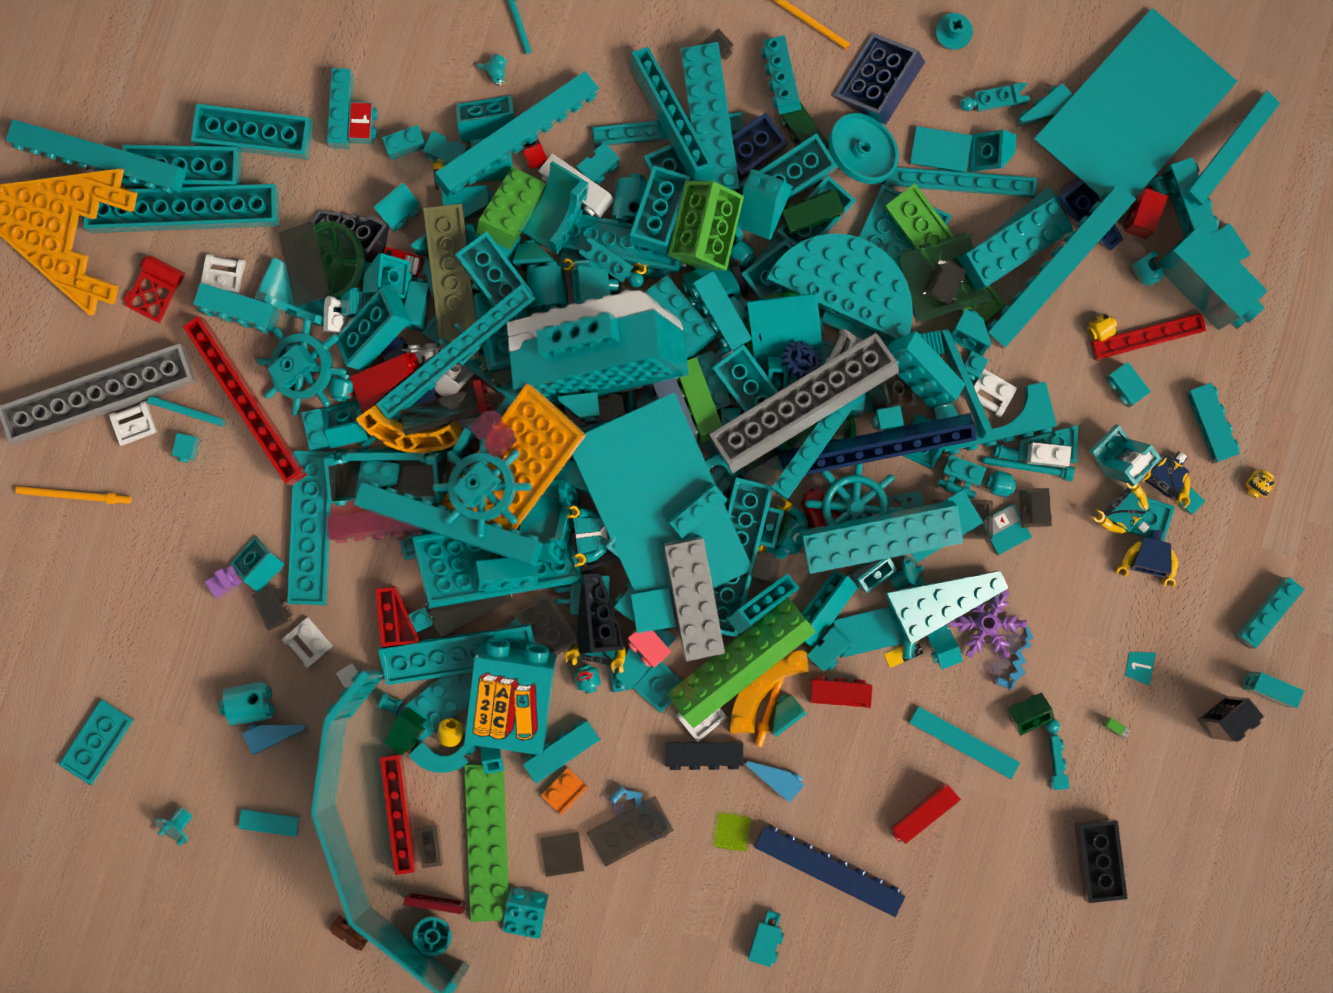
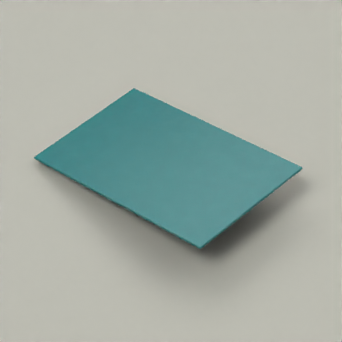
[1034,8,1238,200]
[572,393,753,607]

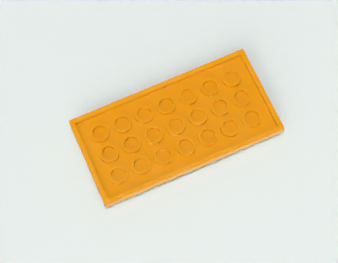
[441,384,586,531]

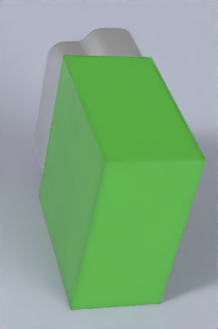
[1103,717,1131,739]

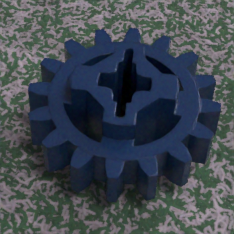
[780,341,823,381]

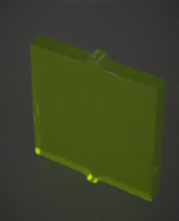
[715,813,751,852]

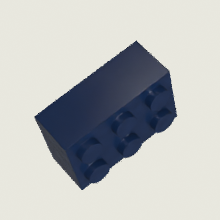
[732,112,788,181]

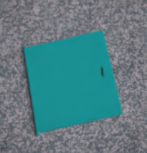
[747,291,824,372]

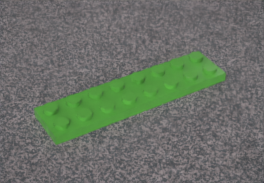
[884,183,1006,322]
[465,764,509,922]

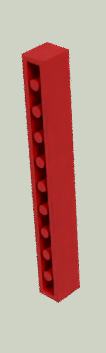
[183,316,308,486]

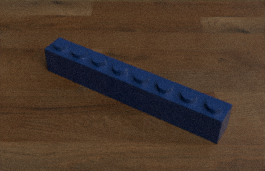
[754,824,906,918]

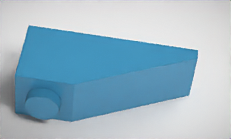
[243,723,308,755]
[745,760,804,803]

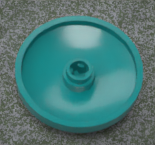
[828,113,899,184]

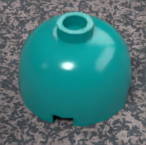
[413,916,452,956]

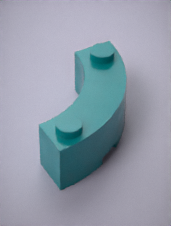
[925,624,963,670]

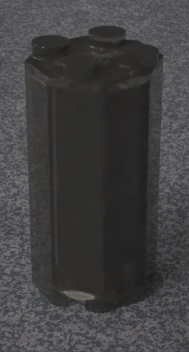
[424,594,515,637]

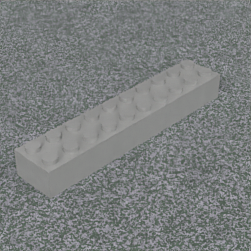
[709,333,899,473]
[0,343,197,445]

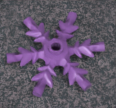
[949,590,1027,659]

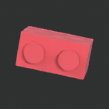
[628,631,671,668]

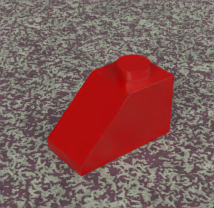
[522,139,547,169]

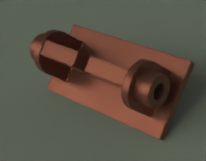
[329,915,369,951]

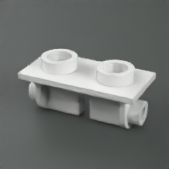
[401,343,440,364]

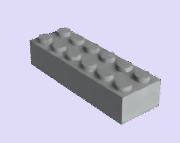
[662,536,725,661]

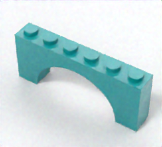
[932,381,1057,456]

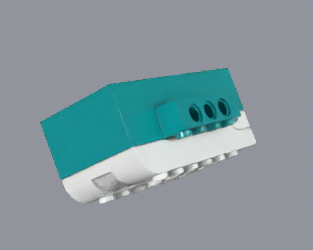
[507,290,689,406]

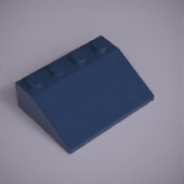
[834,33,925,125]

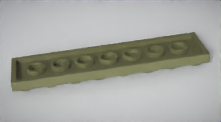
[423,204,480,359]

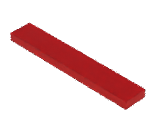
[1090,313,1207,360]

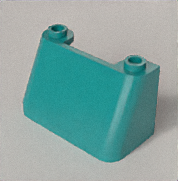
[519,480,580,564]

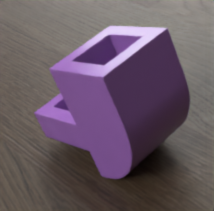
[205,566,242,599]

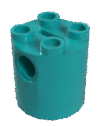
[611,173,648,224]
[526,262,569,314]
[218,681,275,726]

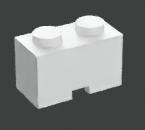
[1027,443,1071,468]

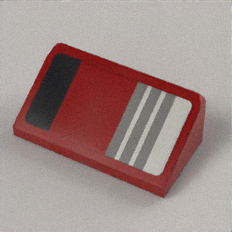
[384,247,423,277]

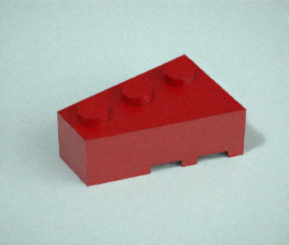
[376,587,421,647]
[810,676,873,708]

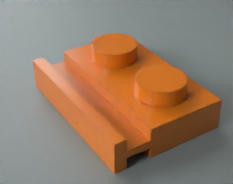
[541,768,588,815]

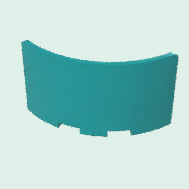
[522,161,589,254]
[254,258,346,327]

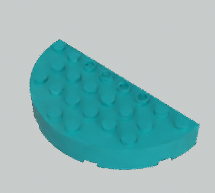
[763,234,913,340]

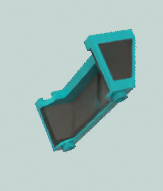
[324,448,447,506]

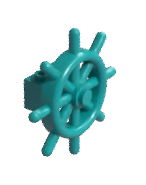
[257,318,347,416]
[433,436,532,538]
[805,464,905,525]

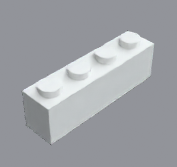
[539,153,614,218]

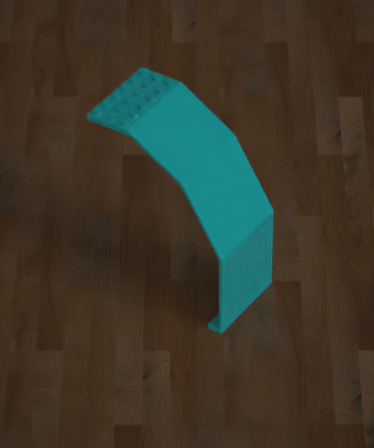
[311,669,470,993]

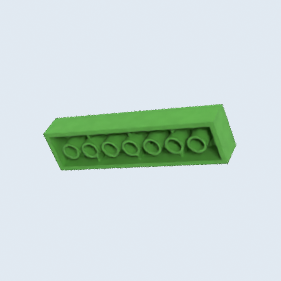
[667,597,816,729]

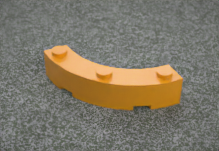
[356,405,463,453]
[730,651,808,734]

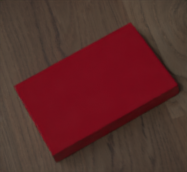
[403,893,466,915]

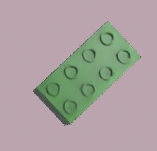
[668,181,744,271]

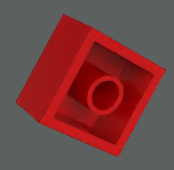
[1124,188,1168,239]

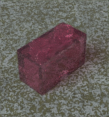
[469,411,518,457]

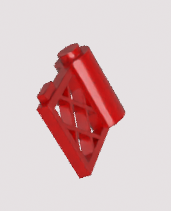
[124,255,185,323]

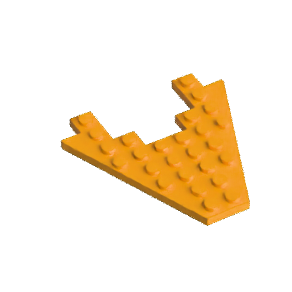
[0,169,137,315]

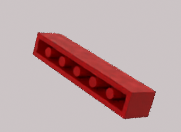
[380,754,417,875]

